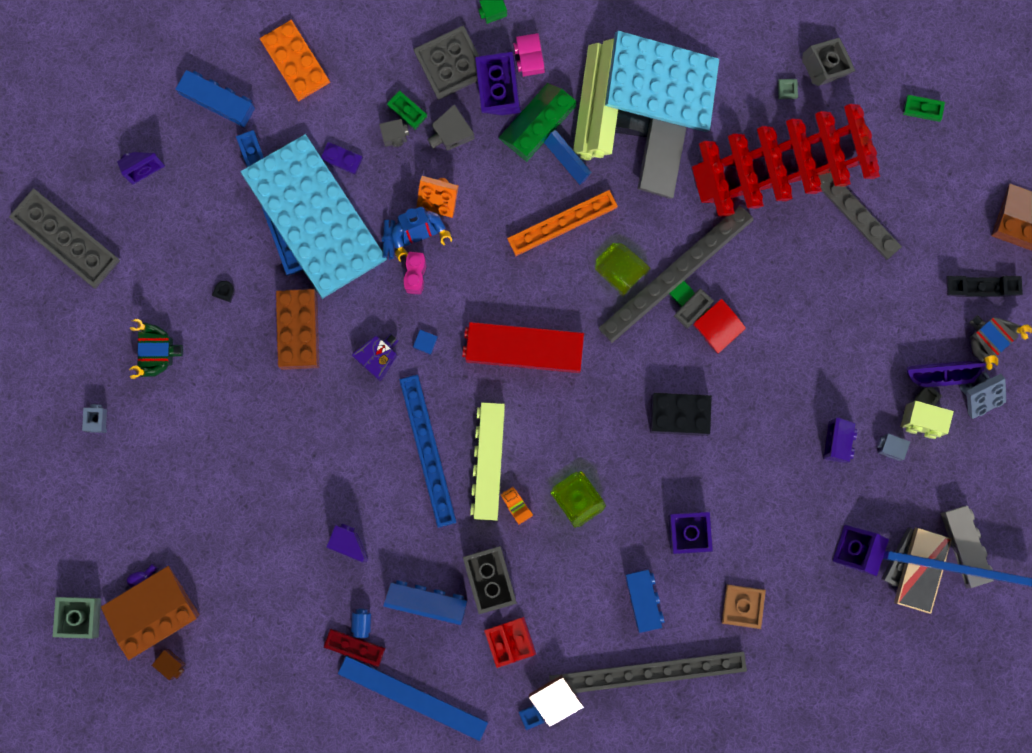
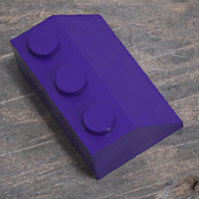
[475,52,521,115]

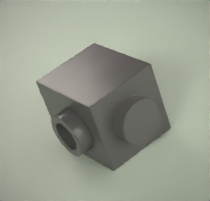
[379,119,409,147]

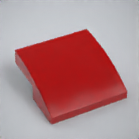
[693,299,746,354]
[484,617,536,668]

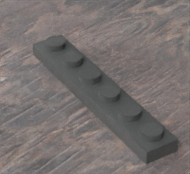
[818,165,902,260]

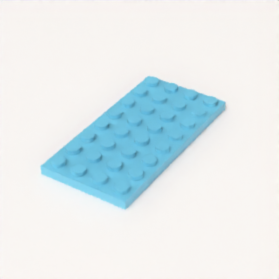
[241,134,387,299]

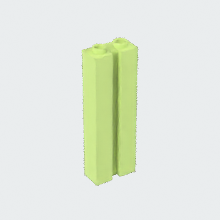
[573,39,618,160]

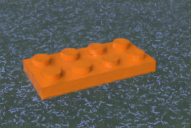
[260,20,330,102]

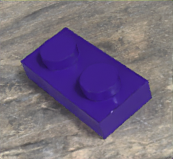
[321,142,363,175]

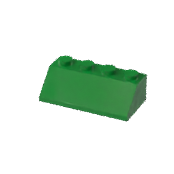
[498,83,576,162]

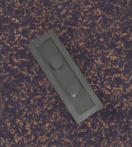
[881,527,914,588]

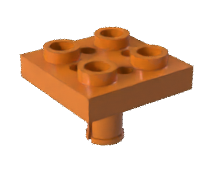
[416,176,459,218]

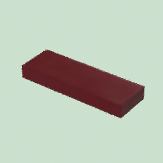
[323,629,386,667]

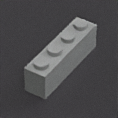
[941,506,994,588]

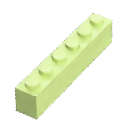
[471,403,505,521]

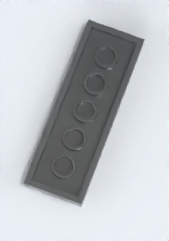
[9,189,120,289]

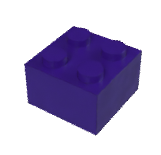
[668,512,713,554]

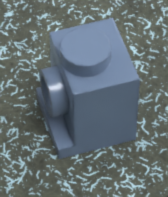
[82,404,107,433]

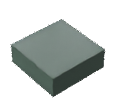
[778,79,798,99]

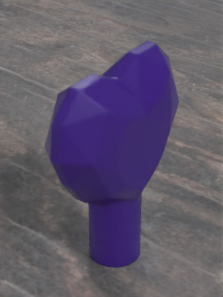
[127,564,158,587]

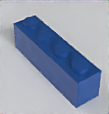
[175,70,255,128]

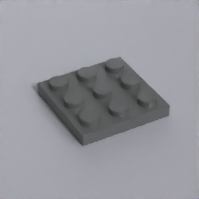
[413,25,479,100]

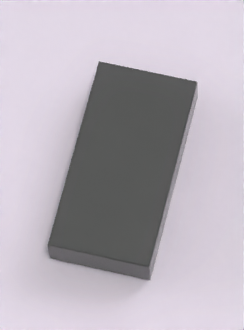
[674,288,714,329]

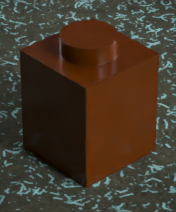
[151,649,186,681]

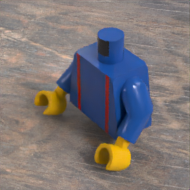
[392,207,452,262]

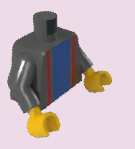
[969,315,1032,370]

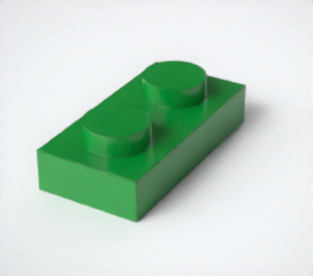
[387,90,428,130]
[903,95,945,122]

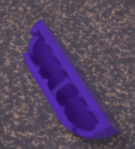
[906,361,985,387]

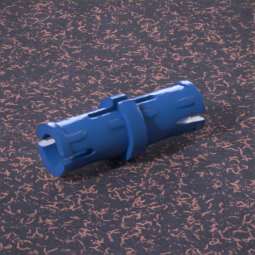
[382,220,396,260]

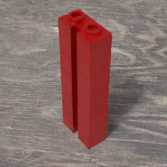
[462,322,584,373]

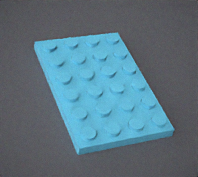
[605,31,719,132]

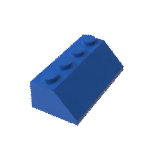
[383,580,468,625]

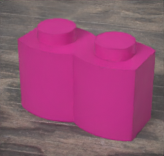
[513,33,545,77]
[404,252,426,294]

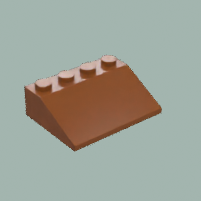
[991,184,1032,251]
[101,565,200,661]

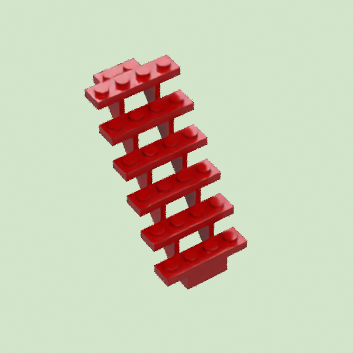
[692,104,880,216]

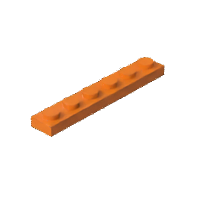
[507,190,618,257]

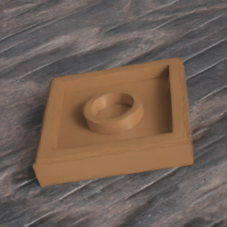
[722,584,766,629]

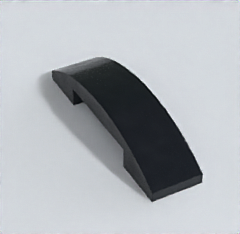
[946,276,1023,297]

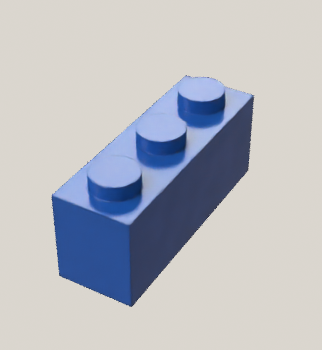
[625,570,665,633]

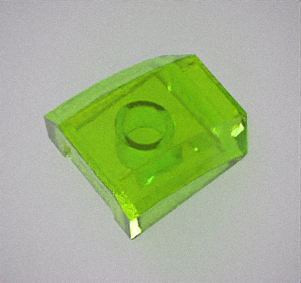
[595,243,651,297]
[550,471,606,528]

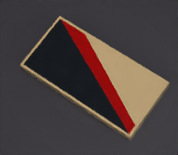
[894,528,952,614]

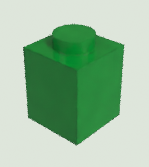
[478,0,507,24]

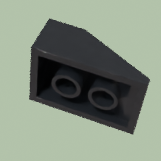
[615,109,650,137]

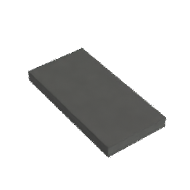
[637,118,686,199]

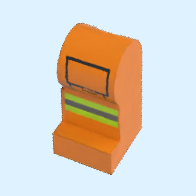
[500,486,533,525]

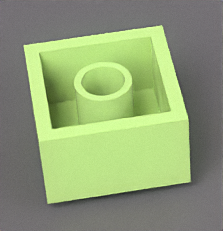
[901,401,954,439]

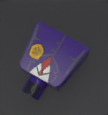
[352,334,399,381]

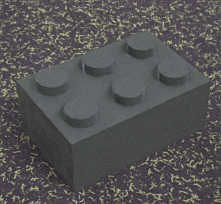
[463,546,517,614]

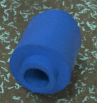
[351,609,371,638]

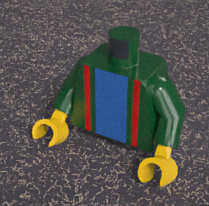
[129,319,183,379]

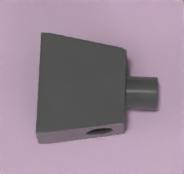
[427,105,475,151]

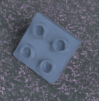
[960,372,1006,419]

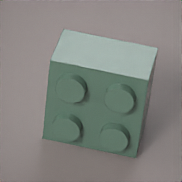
[53,597,101,639]

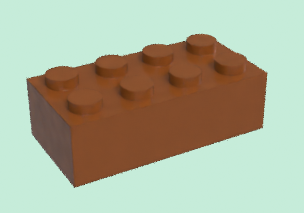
[276,289,320,370]

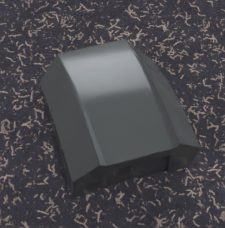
[802,38,855,86]

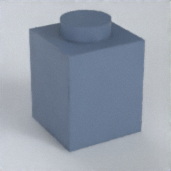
[877,434,910,461]

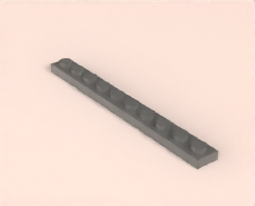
[599,206,753,343]
[549,651,747,693]

